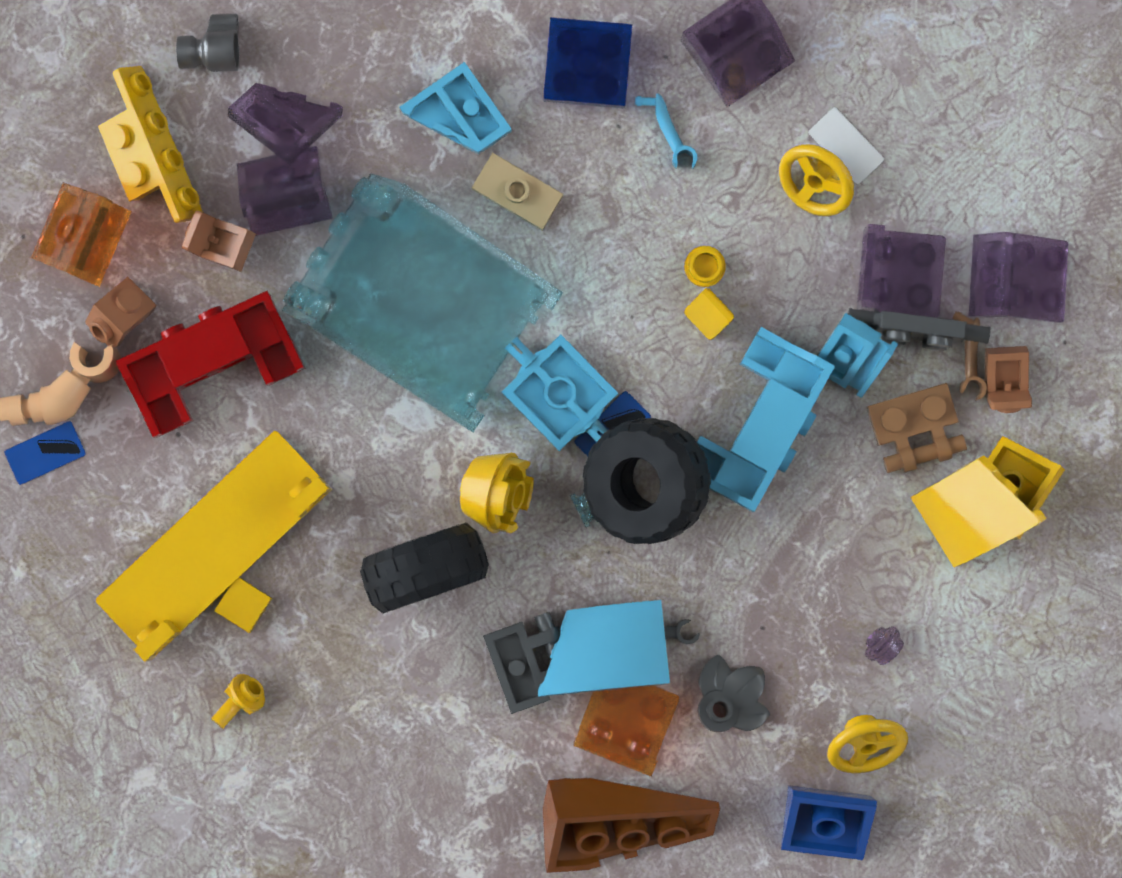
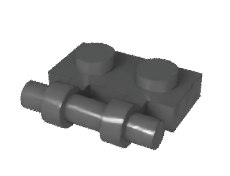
[483,611,565,714]

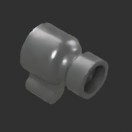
[176,14,240,72]

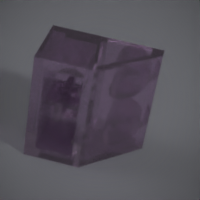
[681,0,795,108]

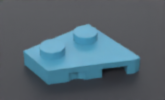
[400,62,512,155]

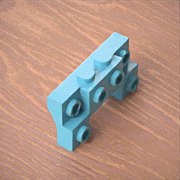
[697,327,835,512]

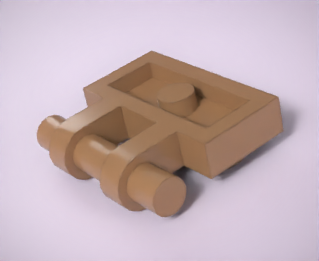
[866,383,967,473]

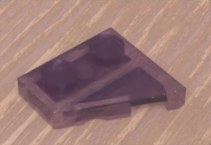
[228,83,343,165]

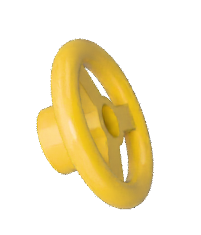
[779,144,854,216]
[827,715,908,773]

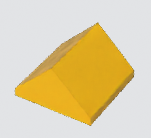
[988,436,1065,540]

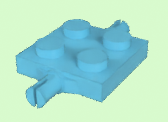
[502,334,619,451]

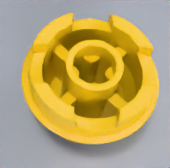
[460,452,534,533]

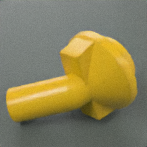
[211,674,265,729]

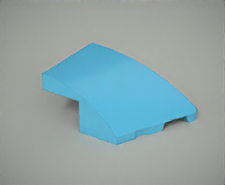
[538,600,670,697]

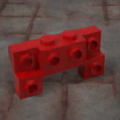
[116,291,306,438]

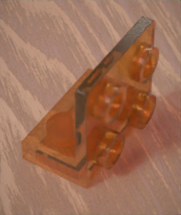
[573,685,679,777]

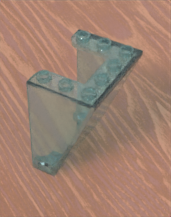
[282,173,563,433]

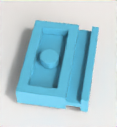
[817,313,898,398]

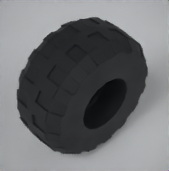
[583,418,711,544]
[360,523,489,614]

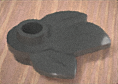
[697,655,770,732]

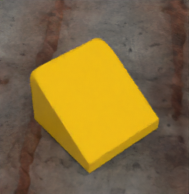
[684,288,734,340]

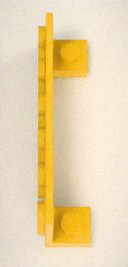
[96,431,333,662]

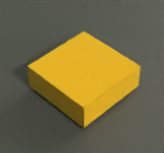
[214,577,273,633]

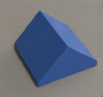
[781,785,877,860]

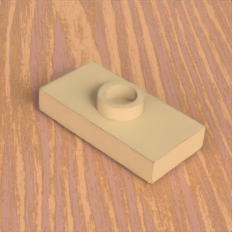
[472,152,563,231]

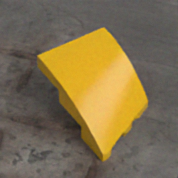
[910,455,1047,567]

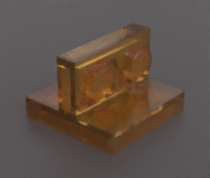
[31,182,132,287]

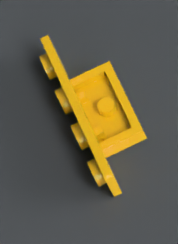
[98,66,203,223]

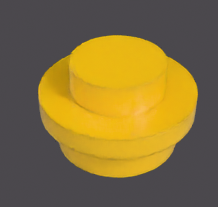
[684,246,726,287]

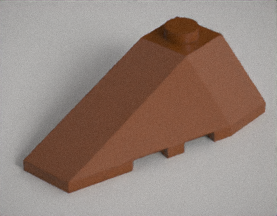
[543,778,720,873]

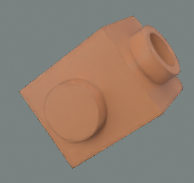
[182,210,256,272]
[85,277,157,348]
[985,346,1032,413]

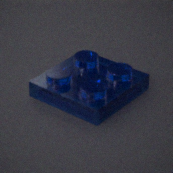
[543,17,632,109]

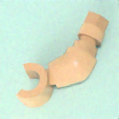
[0,342,121,426]

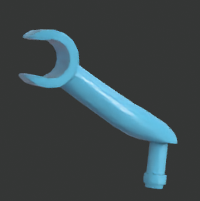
[635,93,697,169]

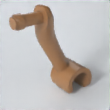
[952,311,987,401]

